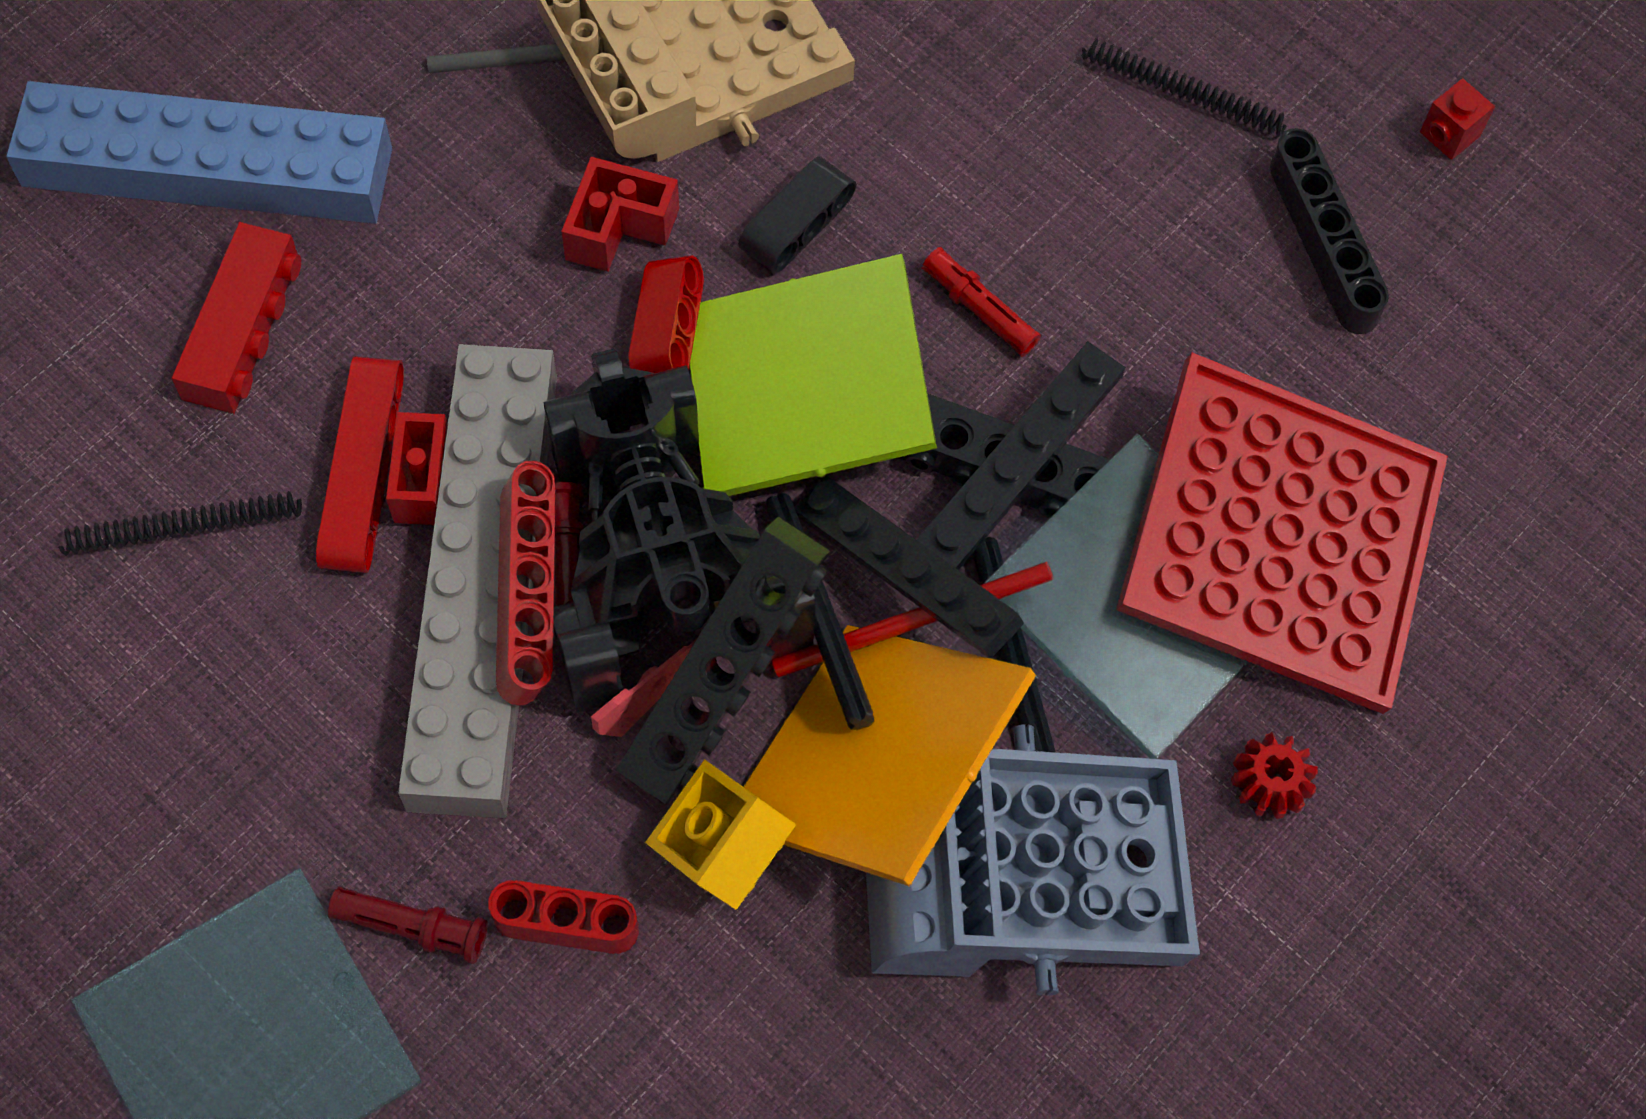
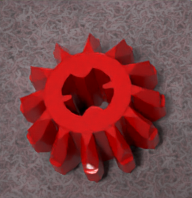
[1231,732,1318,820]

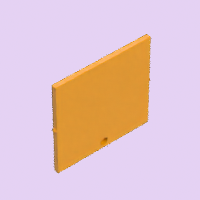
[744,625,1036,887]

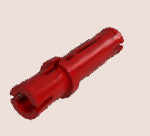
[922,247,1041,357]

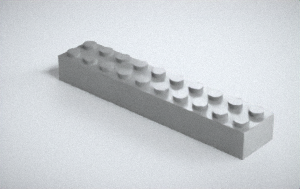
[398,344,557,818]

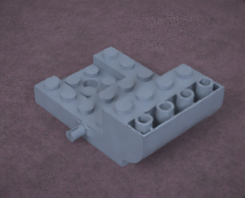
[866,725,1200,996]

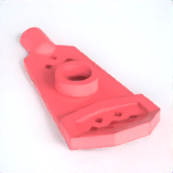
[591,639,697,737]

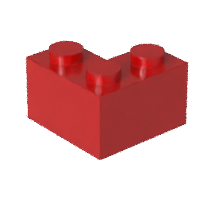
[561,157,679,272]

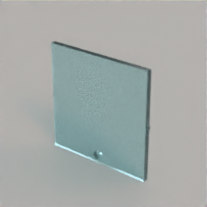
[984,434,1248,759]
[71,868,423,1119]

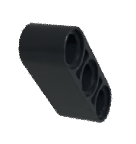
[738,156,857,274]

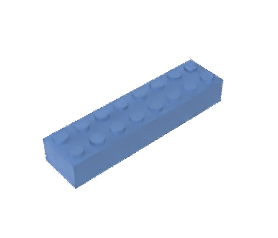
[6,81,392,224]

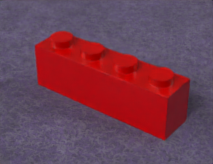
[171,222,301,414]

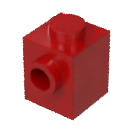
[1420,78,1495,160]

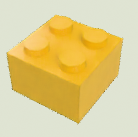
[645,759,796,910]

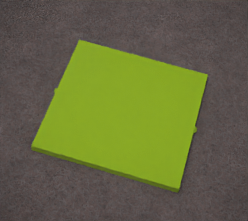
[690,254,937,496]

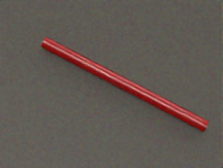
[772,561,1054,678]

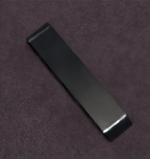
[1269,128,1389,335]

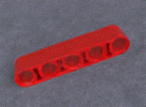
[316,356,404,573]
[496,460,555,706]

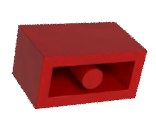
[386,412,448,525]

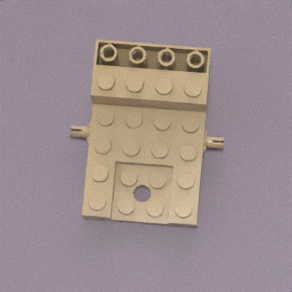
[537,0,855,162]

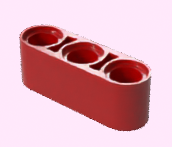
[629,255,704,373]
[488,880,639,954]

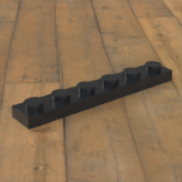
[917,341,1126,570]
[795,475,1024,659]

